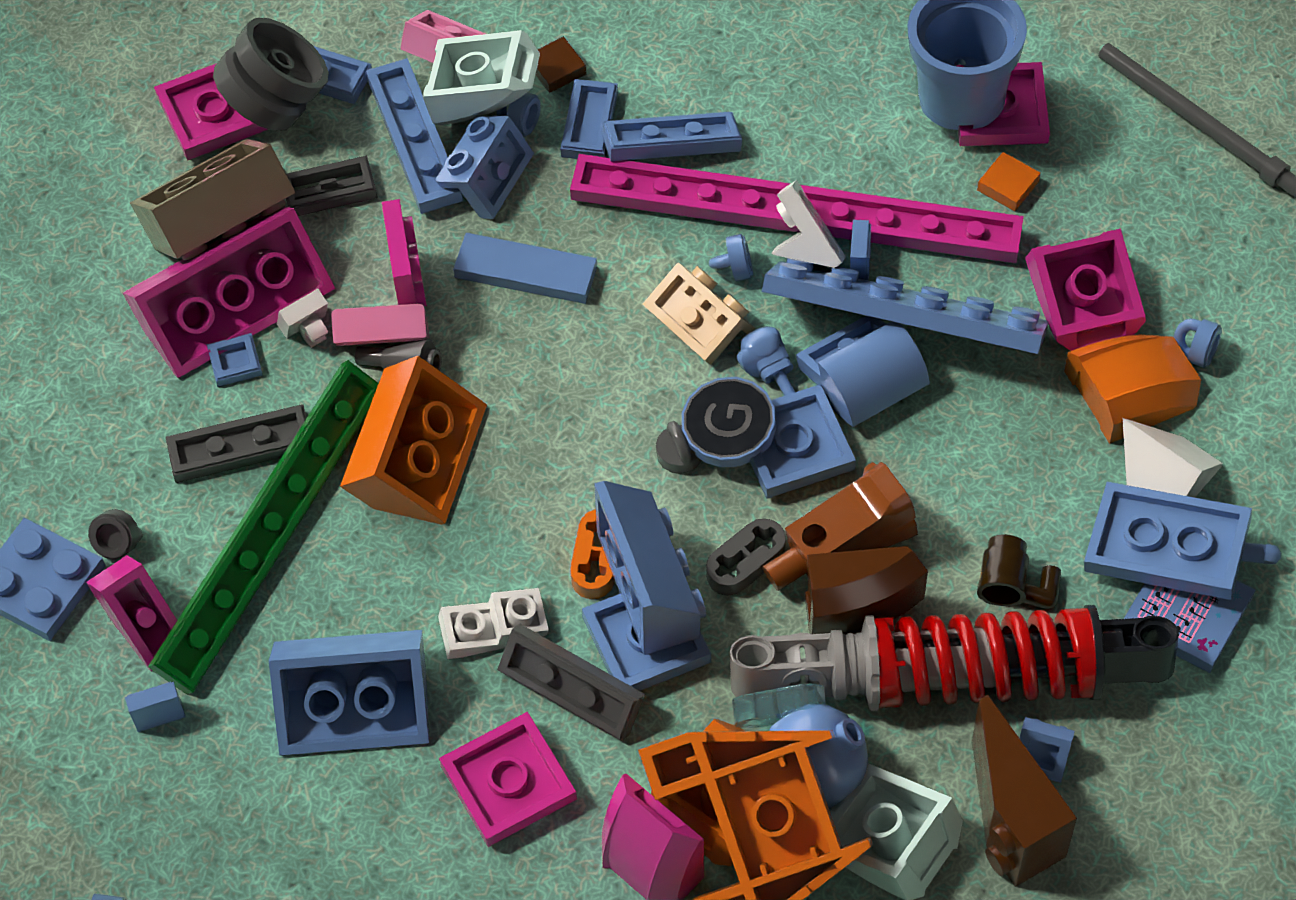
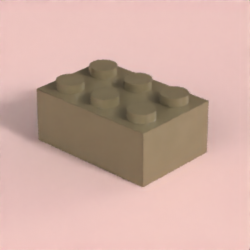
[130,139,295,260]

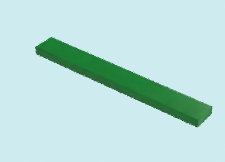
[148,360,379,695]

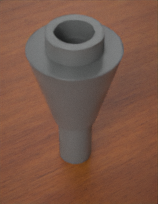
[355,339,442,371]

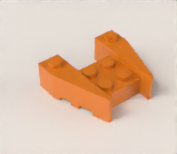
[638,730,873,900]

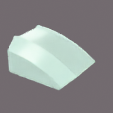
[423,30,540,125]
[830,764,963,900]

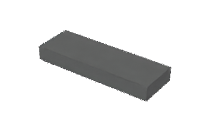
[165,404,307,483]
[497,624,645,741]

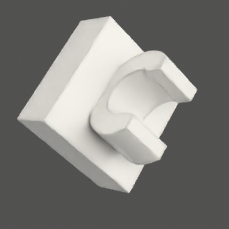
[277,289,328,348]

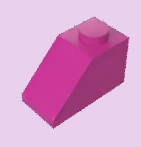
[86,555,177,672]

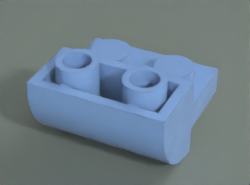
[796,316,930,427]

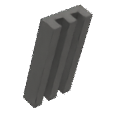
[286,155,378,216]

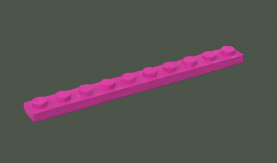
[570,154,1024,263]

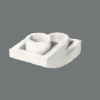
[438,588,549,659]

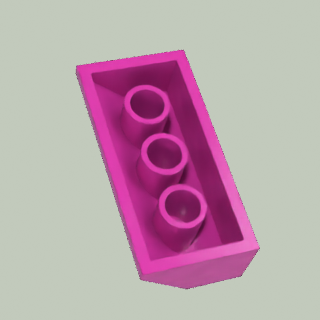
[123,206,335,378]

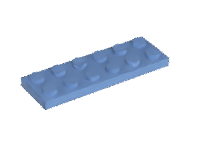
[762,258,1048,354]

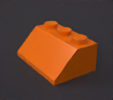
[340,356,487,525]

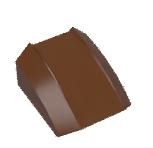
[805,546,928,635]

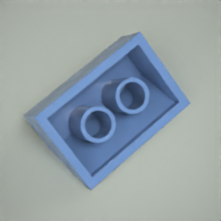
[594,481,706,655]
[269,630,429,755]

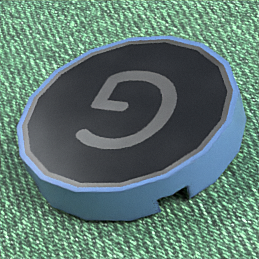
[681,377,776,467]

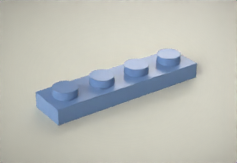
[366,58,463,214]

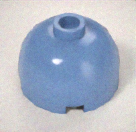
[769,705,868,809]

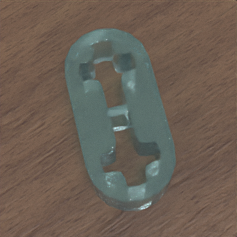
[732,683,826,728]

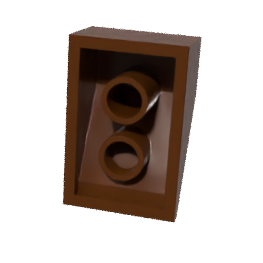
[972,695,1077,887]

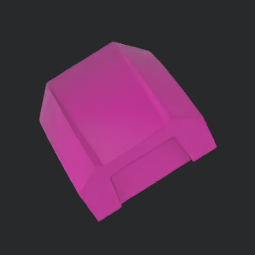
[1025,228,1146,351]
[602,774,704,900]

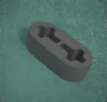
[706,518,786,596]

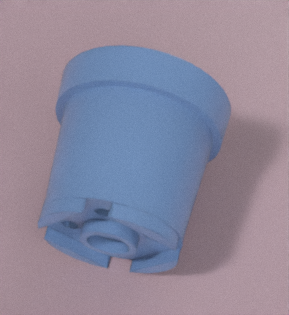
[907,0,1027,130]

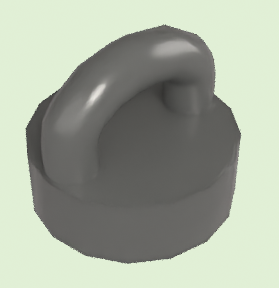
[656,421,702,474]
[88,509,143,560]

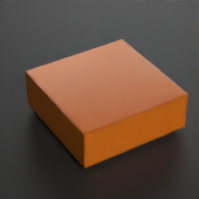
[977,152,1041,211]

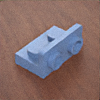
[436,116,534,219]

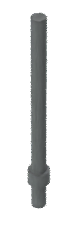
[1098,43,1296,198]

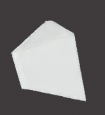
[1123,418,1223,498]

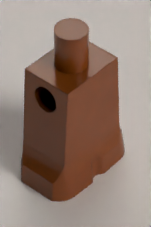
[762,462,918,591]

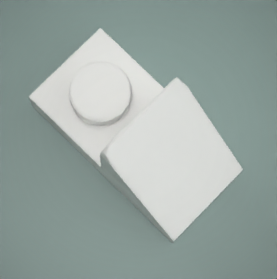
[772,180,846,268]

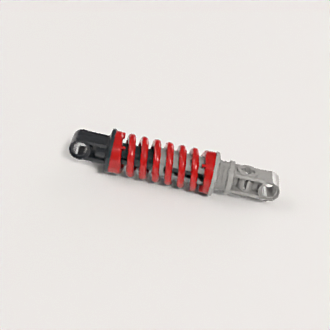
[730,605,1179,711]

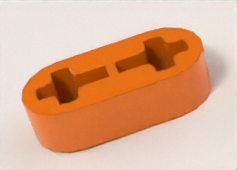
[571,509,615,599]

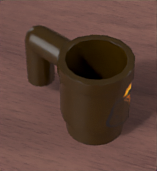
[977,534,1061,609]

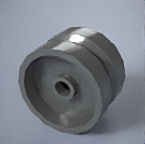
[213,18,329,131]

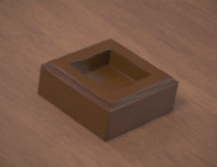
[535,36,587,93]

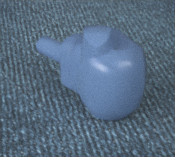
[736,326,795,396]

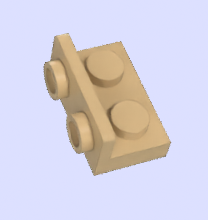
[642,263,755,365]

